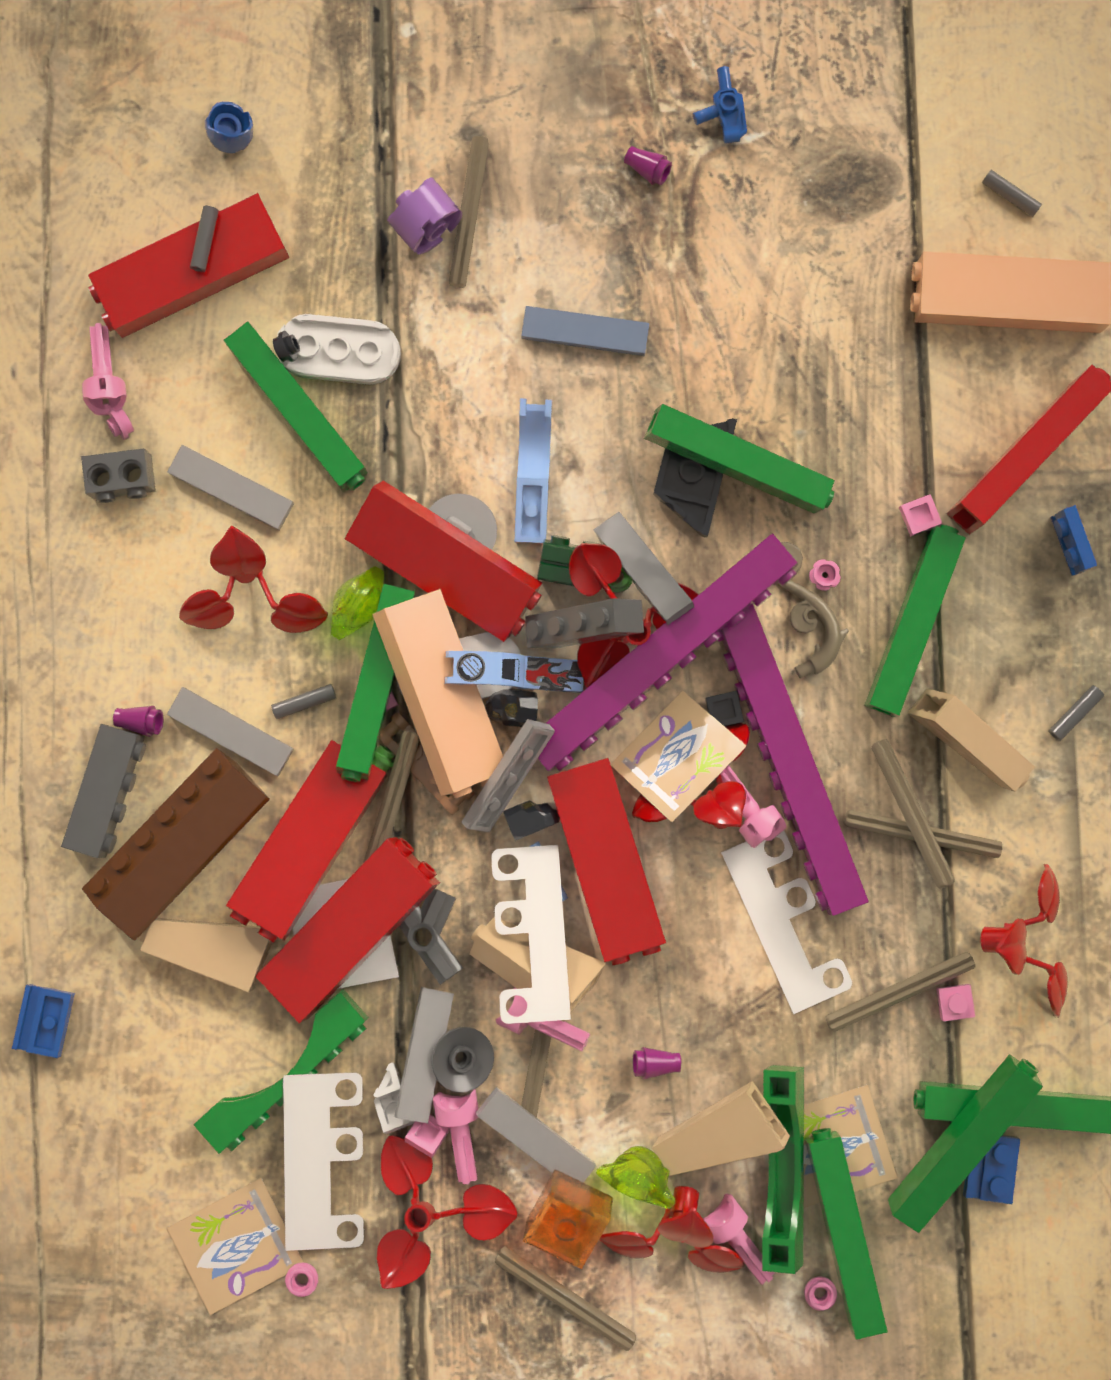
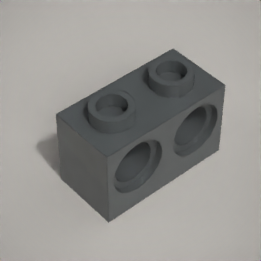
[81,448,156,503]

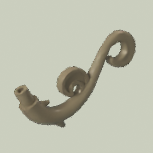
[778,542,849,678]

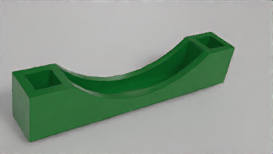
[193,989,369,1154]
[762,1065,804,1274]

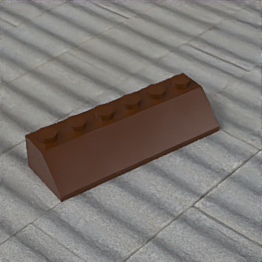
[82,748,270,941]

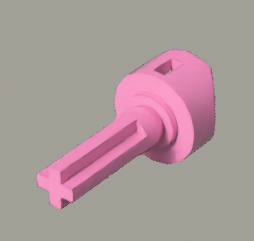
[82,323,127,415]
[715,765,787,848]
[496,986,590,1051]
[433,1089,479,1184]
[703,1194,775,1285]

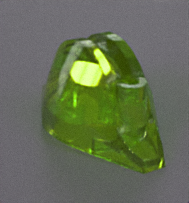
[331,566,384,640]
[596,1146,675,1209]

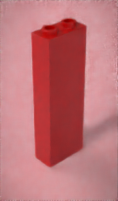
[88,193,290,338]
[946,364,1111,535]
[344,480,543,642]
[226,740,387,943]
[547,758,666,966]
[255,837,440,1023]

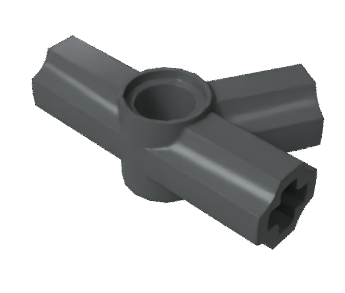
[399,889,463,985]

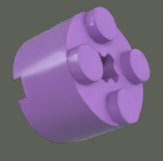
[387,177,462,254]

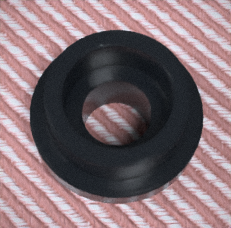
[273,331,300,362]

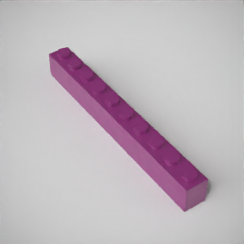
[538,533,798,772]
[717,604,869,916]

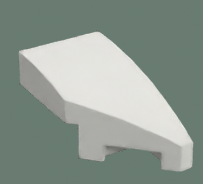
[373,1063,415,1134]

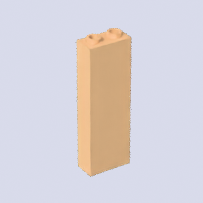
[910,252,1111,333]
[372,589,503,798]

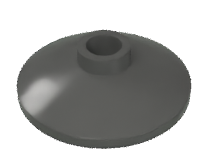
[432,1027,494,1092]

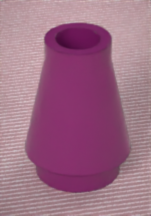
[624,146,672,185]
[113,705,164,737]
[633,1047,682,1080]

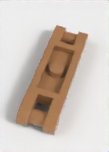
[379,711,476,816]

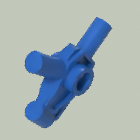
[693,66,747,144]

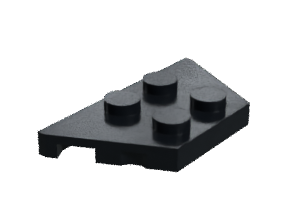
[653,418,737,538]

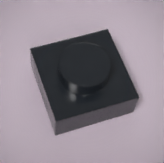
[705,691,744,726]

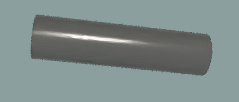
[982,169,1042,217]
[190,205,219,272]
[271,684,336,720]
[1048,685,1104,741]

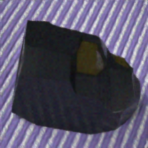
[485,689,538,727]
[503,800,560,841]

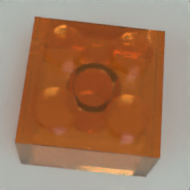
[523,1169,613,1269]

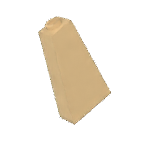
[908,689,1035,792]
[470,917,605,1022]
[140,918,272,992]
[652,1081,790,1176]

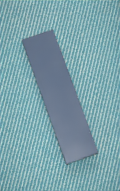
[521,306,649,356]

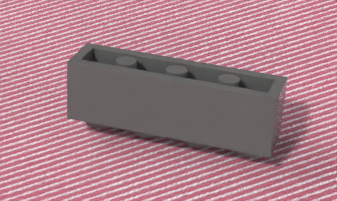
[525,599,644,649]
[61,724,146,858]

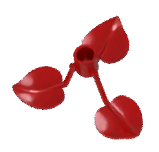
[179,525,328,633]
[569,543,699,688]
[632,723,750,829]
[981,864,1068,1018]
[377,1135,518,1289]
[598,1186,745,1273]

